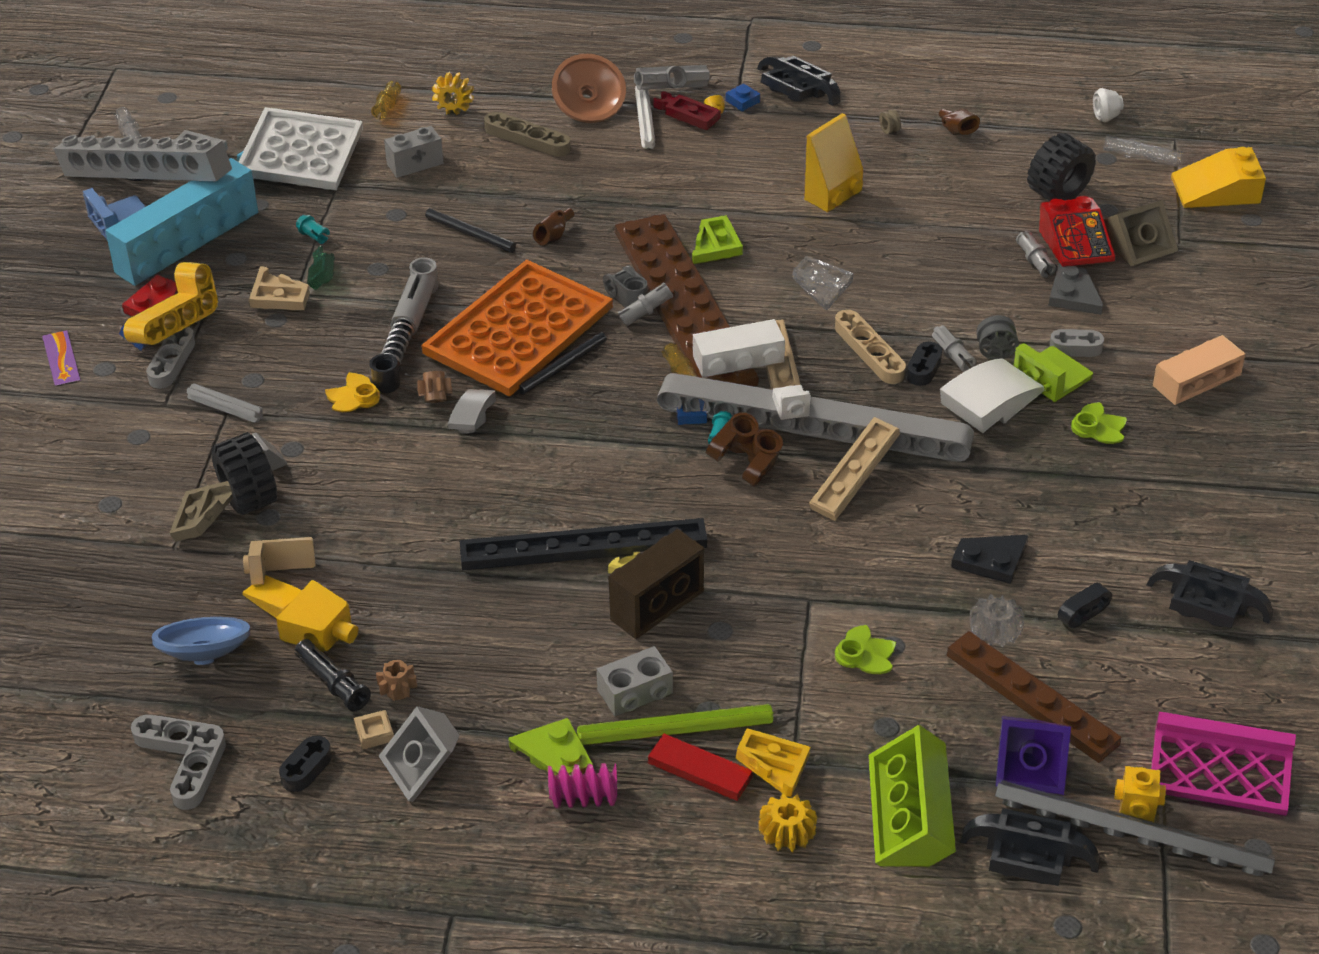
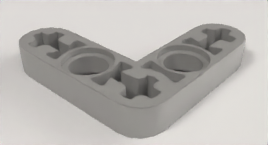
[131,715,226,810]

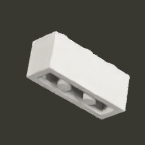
[693,319,785,377]

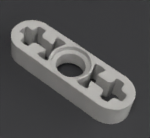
[146,327,195,389]

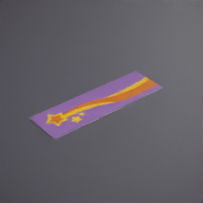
[42,330,80,386]

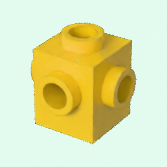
[1114,766,1166,822]

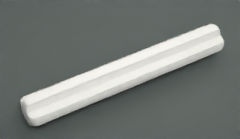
[635,86,655,149]

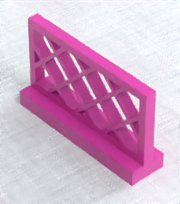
[1151,711,1296,816]

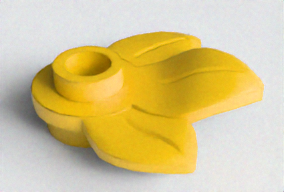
[325,372,380,412]

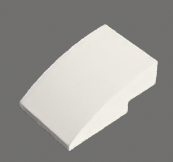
[940,358,1044,433]

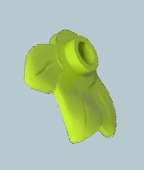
[1071,402,1127,444]
[835,625,896,674]

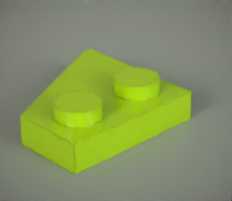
[692,215,743,264]
[508,718,593,775]

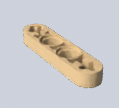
[835,310,906,384]

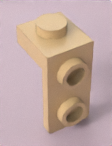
[243,537,316,585]

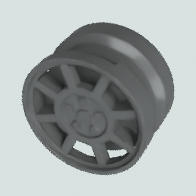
[976,315,1019,360]

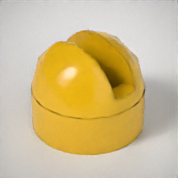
[704,95,725,114]

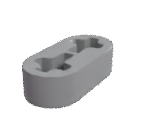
[1049,329,1104,357]

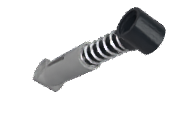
[369,258,438,393]

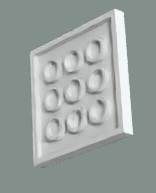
[239,107,363,190]

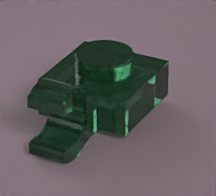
[307,246,335,290]

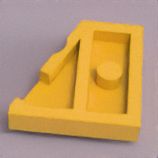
[736,728,811,797]

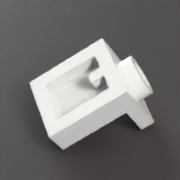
[772,385,811,420]

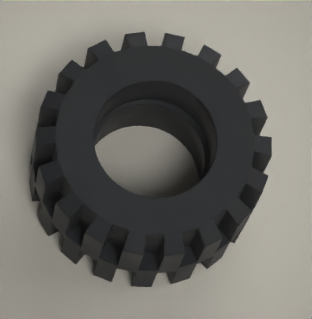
[1027,133,1096,201]
[212,432,277,515]

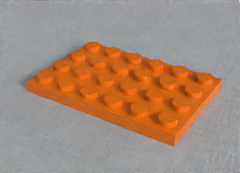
[421,259,613,397]

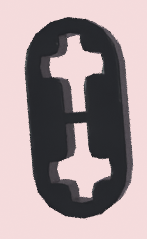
[907,341,942,386]
[1058,583,1112,629]
[279,736,332,792]

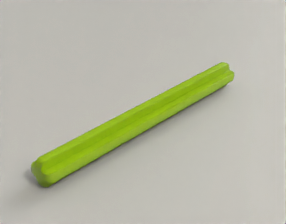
[577,704,773,745]

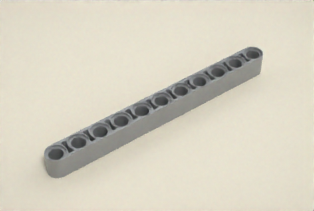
[657,373,974,462]

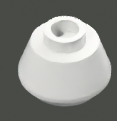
[1093,88,1124,123]

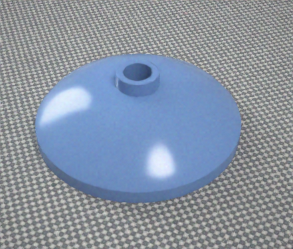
[152,617,250,665]

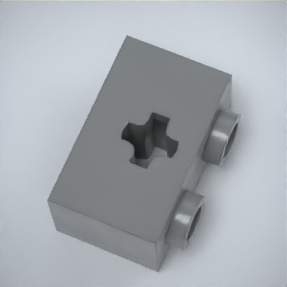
[384,126,444,178]

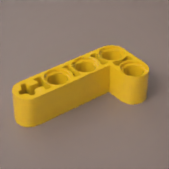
[123,262,218,345]

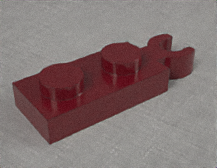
[653,91,721,130]

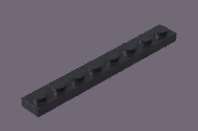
[459,518,707,571]

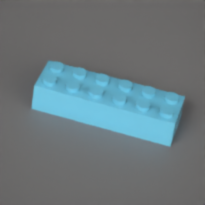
[105,158,259,286]

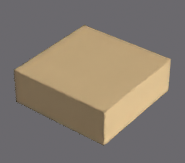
[354,710,394,750]

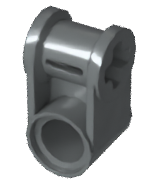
[603,265,648,308]

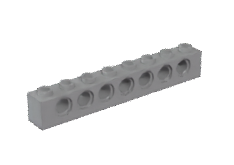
[54,135,232,182]

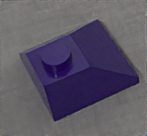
[995,716,1071,795]

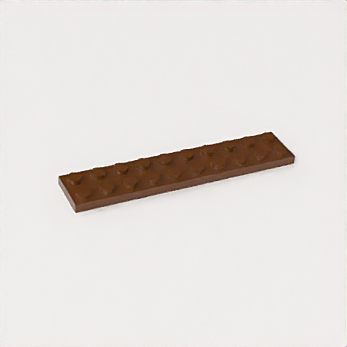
[615,214,759,387]

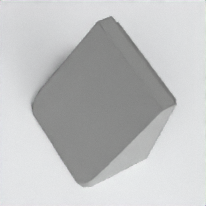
[252,433,287,471]

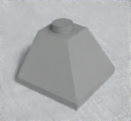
[379,706,460,802]

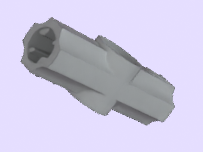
[634,65,710,90]

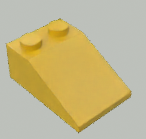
[804,113,863,213]
[1171,147,1266,208]

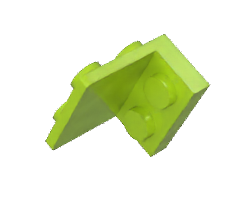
[1014,343,1093,402]

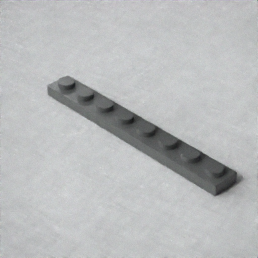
[995,780,1275,877]

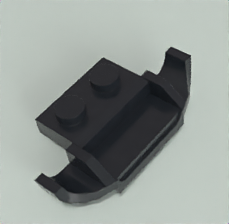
[757,56,840,106]
[1146,560,1273,628]
[959,808,1100,886]

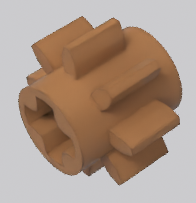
[417,371,452,403]
[376,660,418,701]

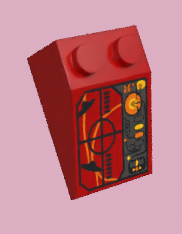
[1039,196,1115,267]

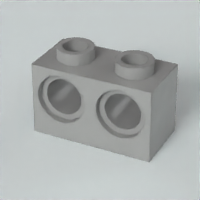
[596,646,673,716]

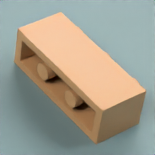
[1153,335,1245,405]

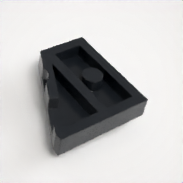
[951,535,1028,584]

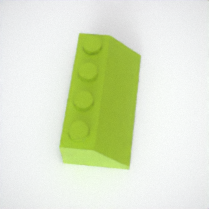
[869,725,956,867]

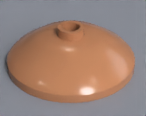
[552,54,626,123]

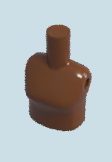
[939,108,980,135]
[533,208,575,246]

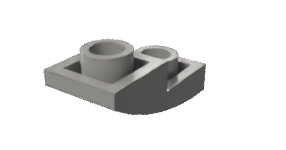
[448,389,496,433]

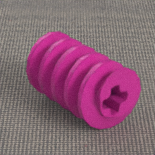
[548,763,618,809]

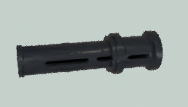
[294,639,371,712]

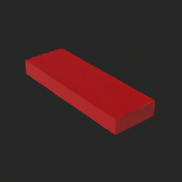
[648,733,753,801]

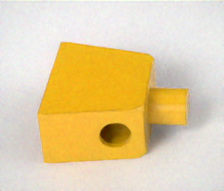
[276,580,359,652]

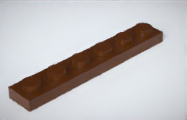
[947,631,1121,763]

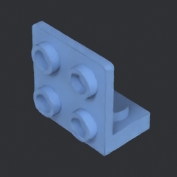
[82,188,145,240]

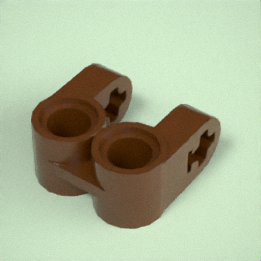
[705,412,783,487]

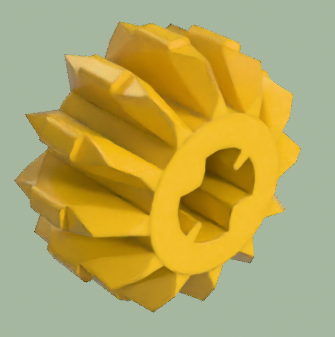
[432,71,474,115]
[758,792,817,852]

